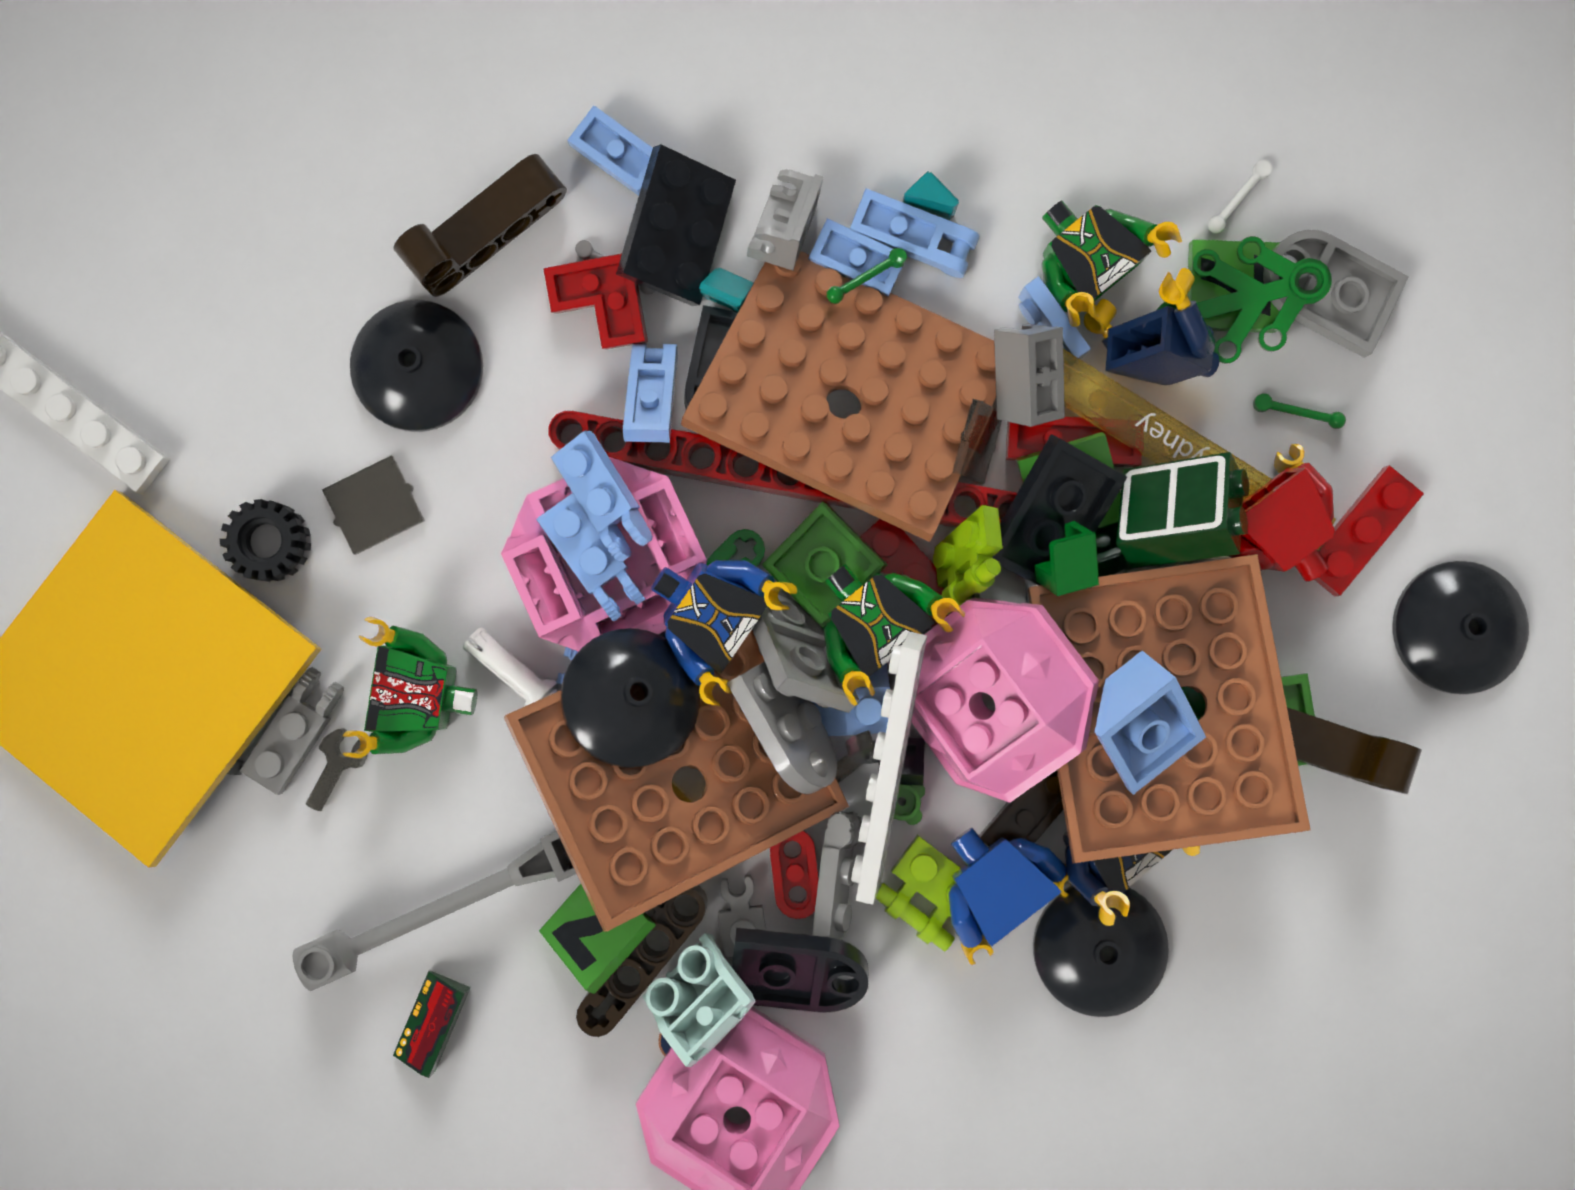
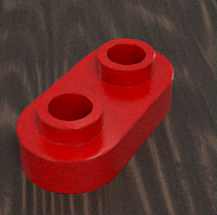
[770,830,818,919]

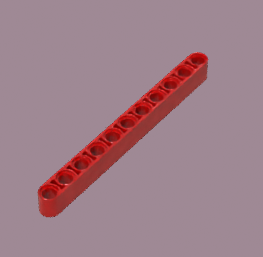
[548,411,1017,528]

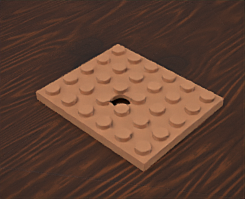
[681,251,996,542]
[1027,554,1311,863]
[504,630,849,932]

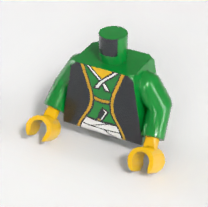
[1041,200,1182,327]
[823,564,965,706]

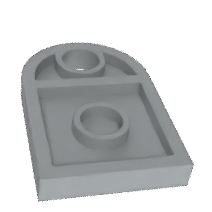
[1263,230,1409,358]
[752,595,860,713]
[727,661,837,794]

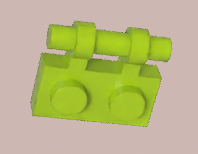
[933,505,1003,615]
[876,834,961,952]

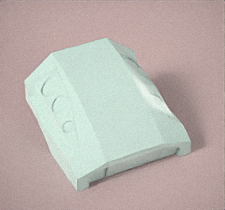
[642,933,756,1067]

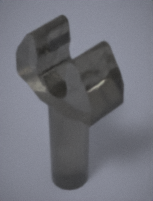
[305,728,368,811]
[835,730,881,783]

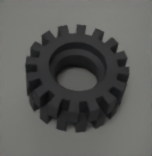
[219,499,311,582]

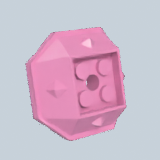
[501,457,708,651]
[911,597,1099,803]
[636,1006,840,1190]

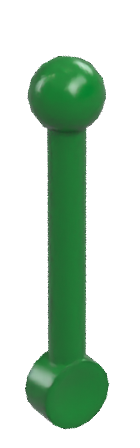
[826,248,907,304]
[1253,393,1346,429]

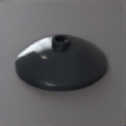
[350,300,483,432]
[1392,561,1529,694]
[561,628,700,768]
[1033,886,1169,1017]

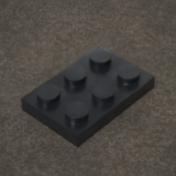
[616,144,736,306]
[993,434,1127,585]

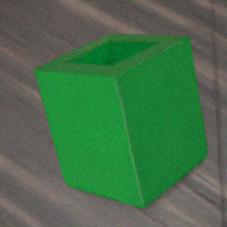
[1035,521,1099,596]

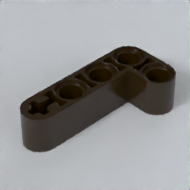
[393,154,567,297]
[1287,707,1422,794]
[576,885,708,1037]

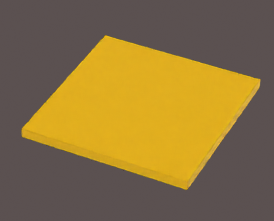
[0,490,322,868]

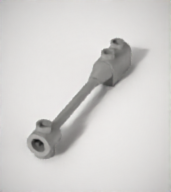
[292,831,576,991]

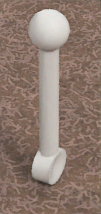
[1208,160,1273,233]

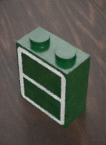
[1116,452,1250,568]

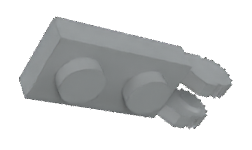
[240,667,344,795]
[812,812,862,939]

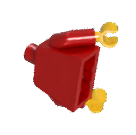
[1229,444,1335,582]

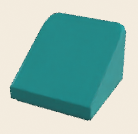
[902,171,959,220]
[699,268,754,312]

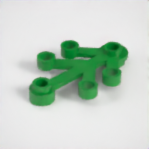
[1157,236,1332,364]

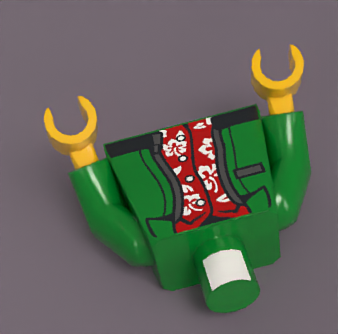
[343,616,478,758]

